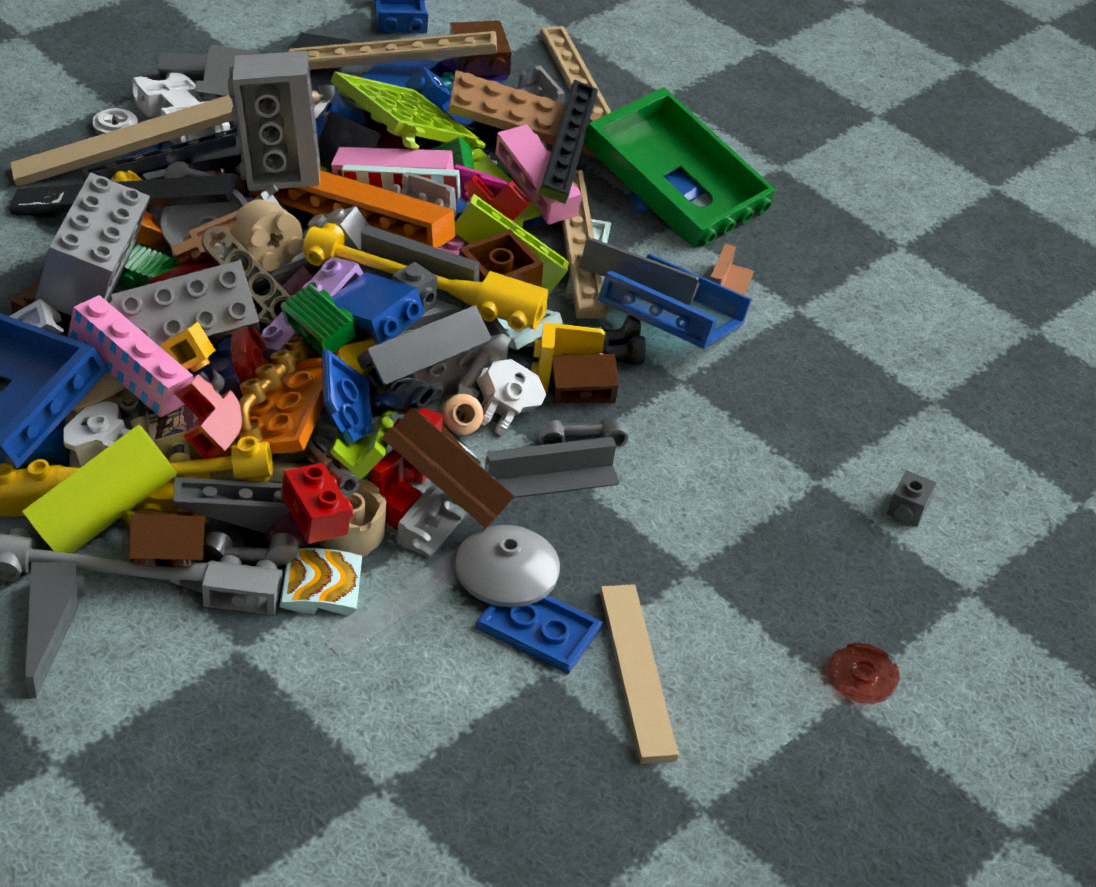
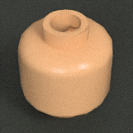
[439,393,484,437]

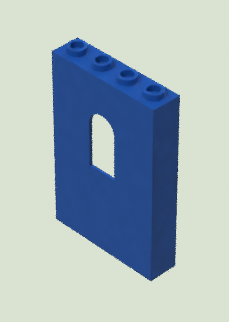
[0,313,109,468]

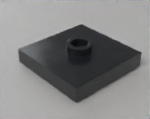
[318,111,384,171]

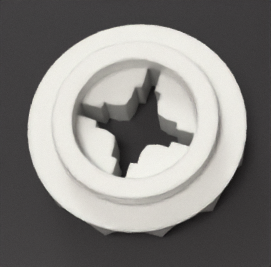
[92,108,138,134]

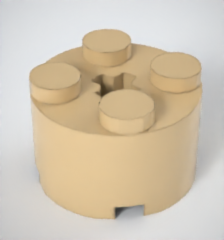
[230,199,304,271]
[319,479,386,557]

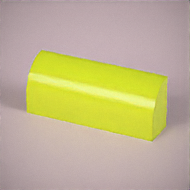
[22,424,178,554]

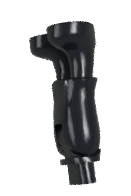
[538,315,646,365]
[362,367,436,419]

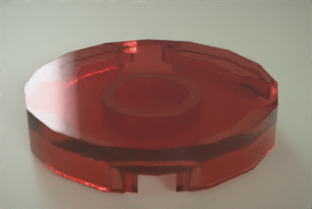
[231,326,270,383]
[828,643,900,704]

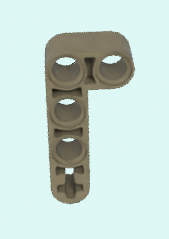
[201,226,291,344]

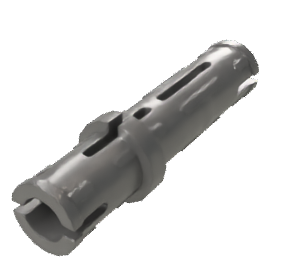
[301,433,360,495]

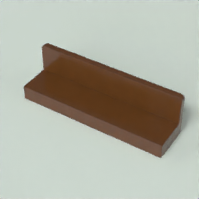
[382,408,514,529]

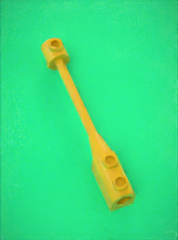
[303,223,548,331]
[0,436,273,517]

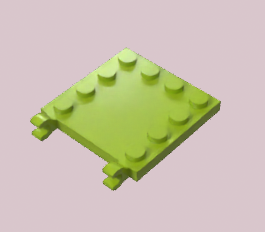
[330,72,485,161]

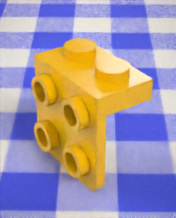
[531,322,605,392]

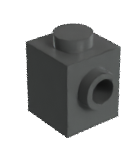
[392,262,437,313]
[887,470,937,527]

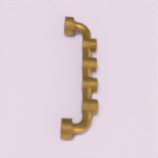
[235,336,322,445]

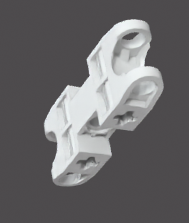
[132,73,230,144]

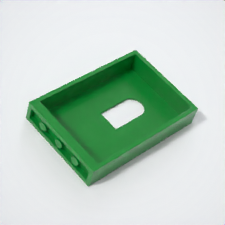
[583,87,776,247]

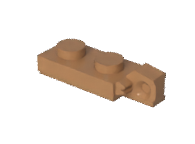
[171,209,240,266]

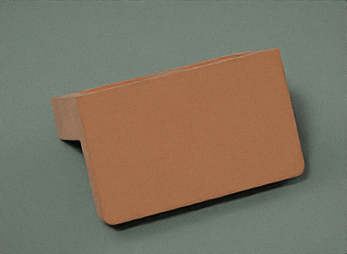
[710,243,754,295]

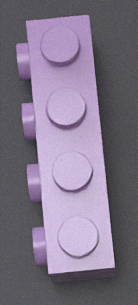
[254,257,363,359]

